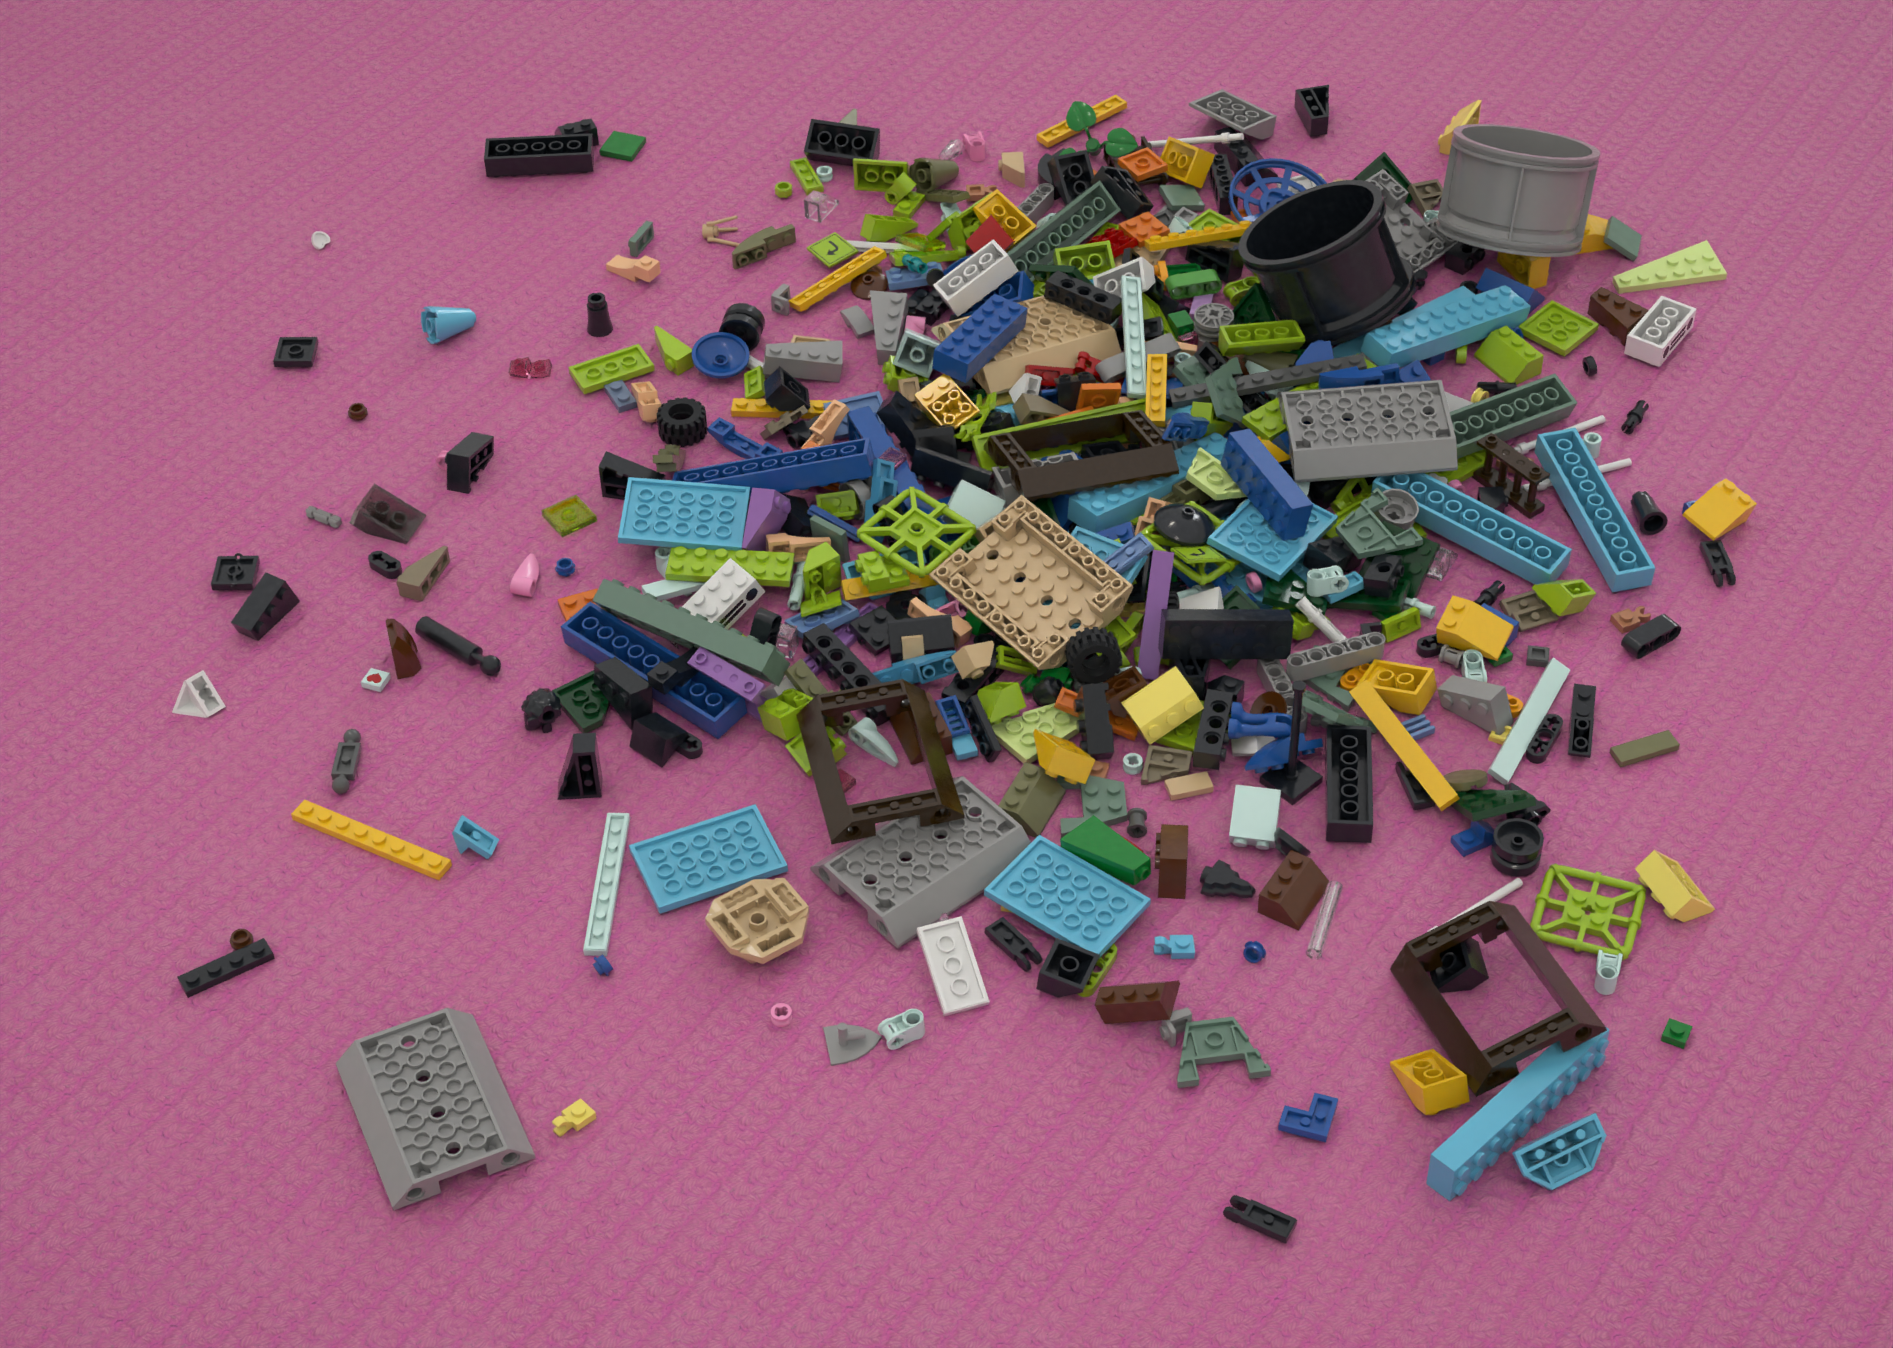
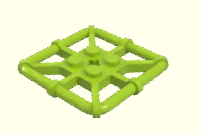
[857,486,977,578]
[1139,501,1241,586]
[1530,863,1646,961]

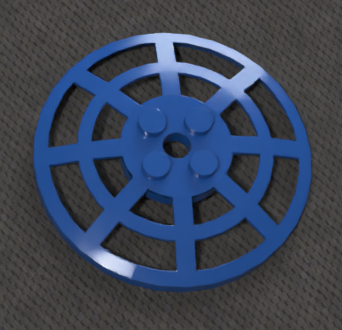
[1228,158,1327,222]

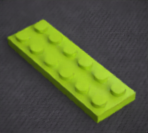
[665,546,795,587]

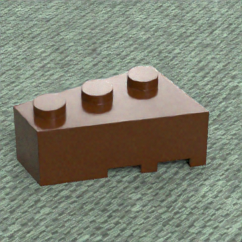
[1588,287,1649,346]
[1155,824,1188,899]

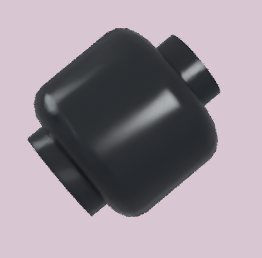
[1032,676,1065,707]

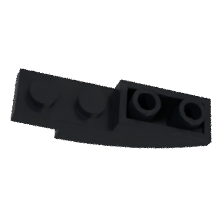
[1568,683,1596,758]

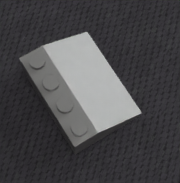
[1189,89,1277,140]

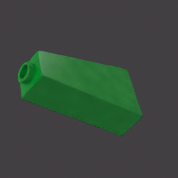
[1060,815,1151,886]

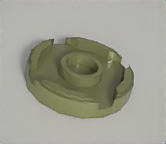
[1443,769,1488,791]

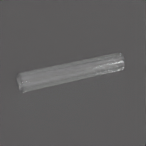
[1306,881,1343,960]

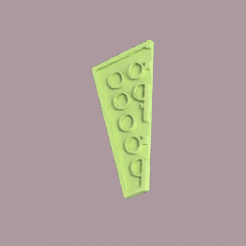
[1612,240,1727,294]
[991,703,1079,764]

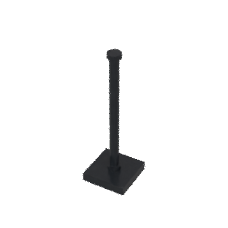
[1259,680,1323,805]

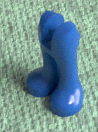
[1228,702,1292,739]

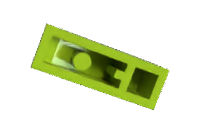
[860,214,919,242]
[654,325,694,376]

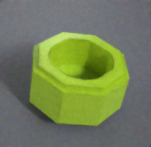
[775,181,793,198]

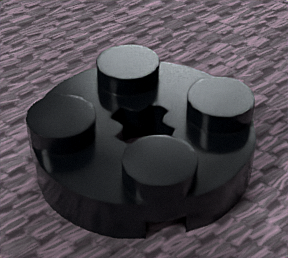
[886,590,928,620]

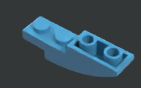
[864,458,898,543]
[873,650,959,684]

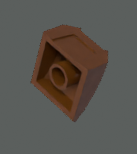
[386,619,422,679]
[1103,666,1147,718]

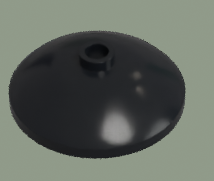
[1153,503,1215,547]

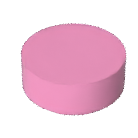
[1245,571,1263,593]

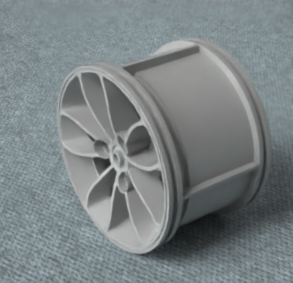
[1436,124,1601,257]

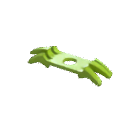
[953,392,997,442]

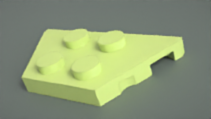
[1186,447,1247,500]

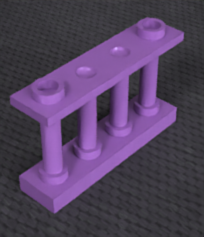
[687,647,768,722]

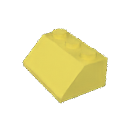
[1438,100,1482,155]
[1121,666,1204,745]
[1635,850,1715,922]

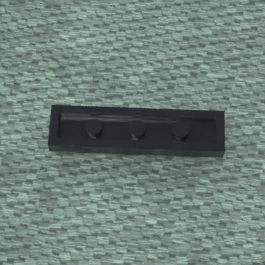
[177,938,275,998]

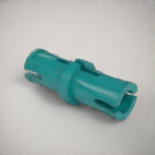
[902,254,928,274]

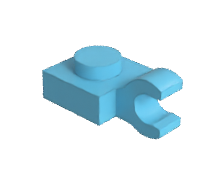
[1153,935,1195,959]

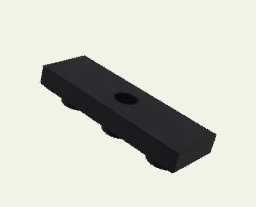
[963,695,1002,762]

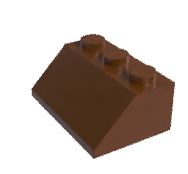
[889,692,953,765]
[1257,850,1330,931]
[1094,980,1180,1024]

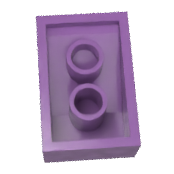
[742,488,791,551]

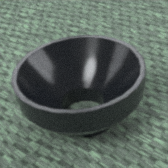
[1274,827,1311,856]

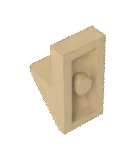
[898,376,922,412]

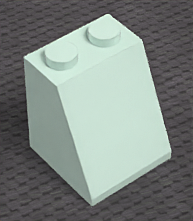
[893,328,942,378]
[941,480,1006,528]
[1229,785,1281,850]

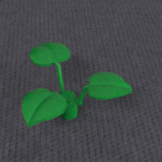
[1059,101,1138,157]

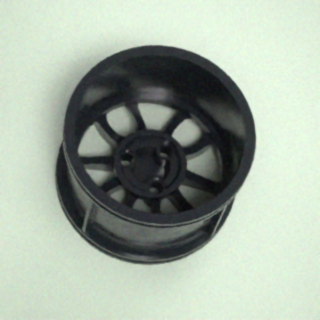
[1238,180,1416,349]

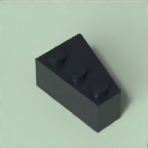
[1091,166,1154,220]
[1185,240,1244,283]
[876,391,937,462]
[445,432,494,494]
[231,572,300,641]
[593,657,653,730]
[1073,683,1114,760]

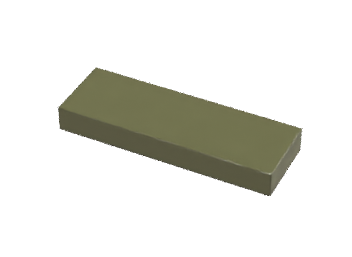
[1609,730,1680,768]

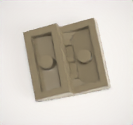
[1499,590,1559,632]

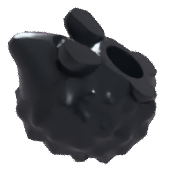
[521,688,562,733]

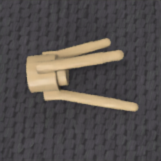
[702,215,740,247]

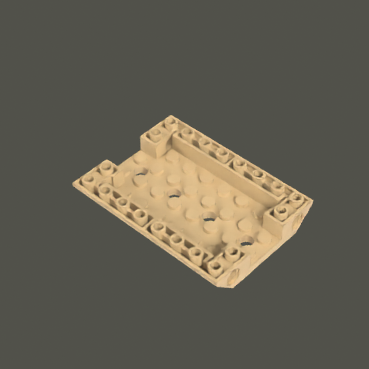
[931,295,1121,395]
[929,495,1133,670]

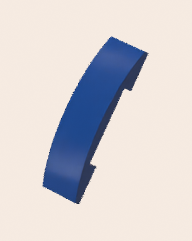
[707,417,783,459]

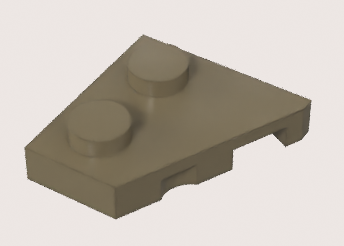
[1407,179,1443,217]
[760,405,808,440]
[1141,745,1192,785]

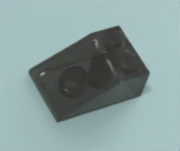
[349,483,426,544]

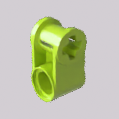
[885,171,916,205]
[1223,276,1260,306]

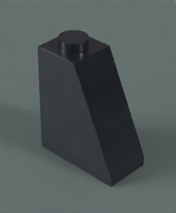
[781,493,812,537]

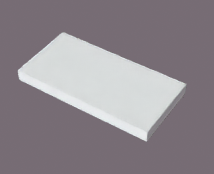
[916,916,990,1016]

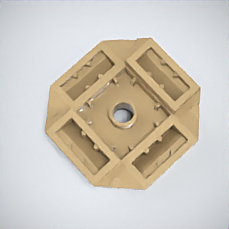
[705,878,809,964]

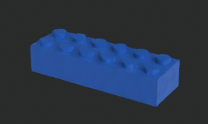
[932,294,1028,383]
[1221,429,1314,541]

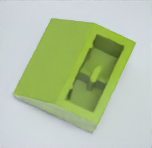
[1191,402,1233,442]
[803,542,841,601]
[1532,579,1596,617]
[977,681,1026,725]
[757,688,813,741]

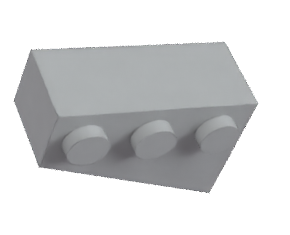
[1437,675,1514,736]

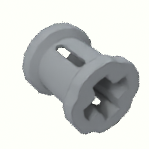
[1438,644,1465,669]

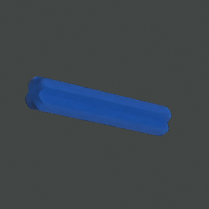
[807,504,861,542]

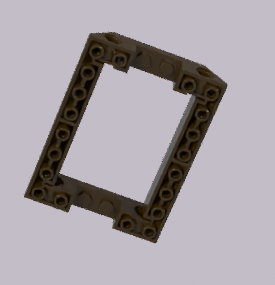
[984,410,1179,502]
[797,679,965,845]
[1390,901,1607,1097]

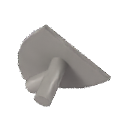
[823,1023,882,1066]

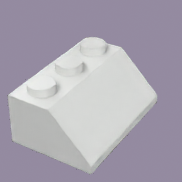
[1093,257,1155,297]

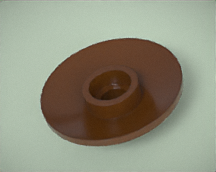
[851,270,888,300]
[1250,691,1287,714]

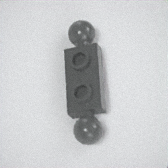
[331,729,362,794]

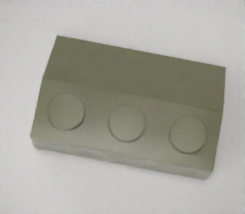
[998,762,1066,838]

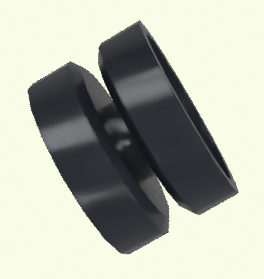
[719,303,765,351]
[1490,818,1544,877]

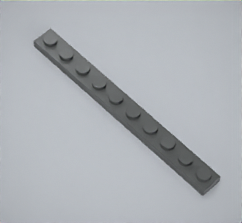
[1169,354,1367,408]

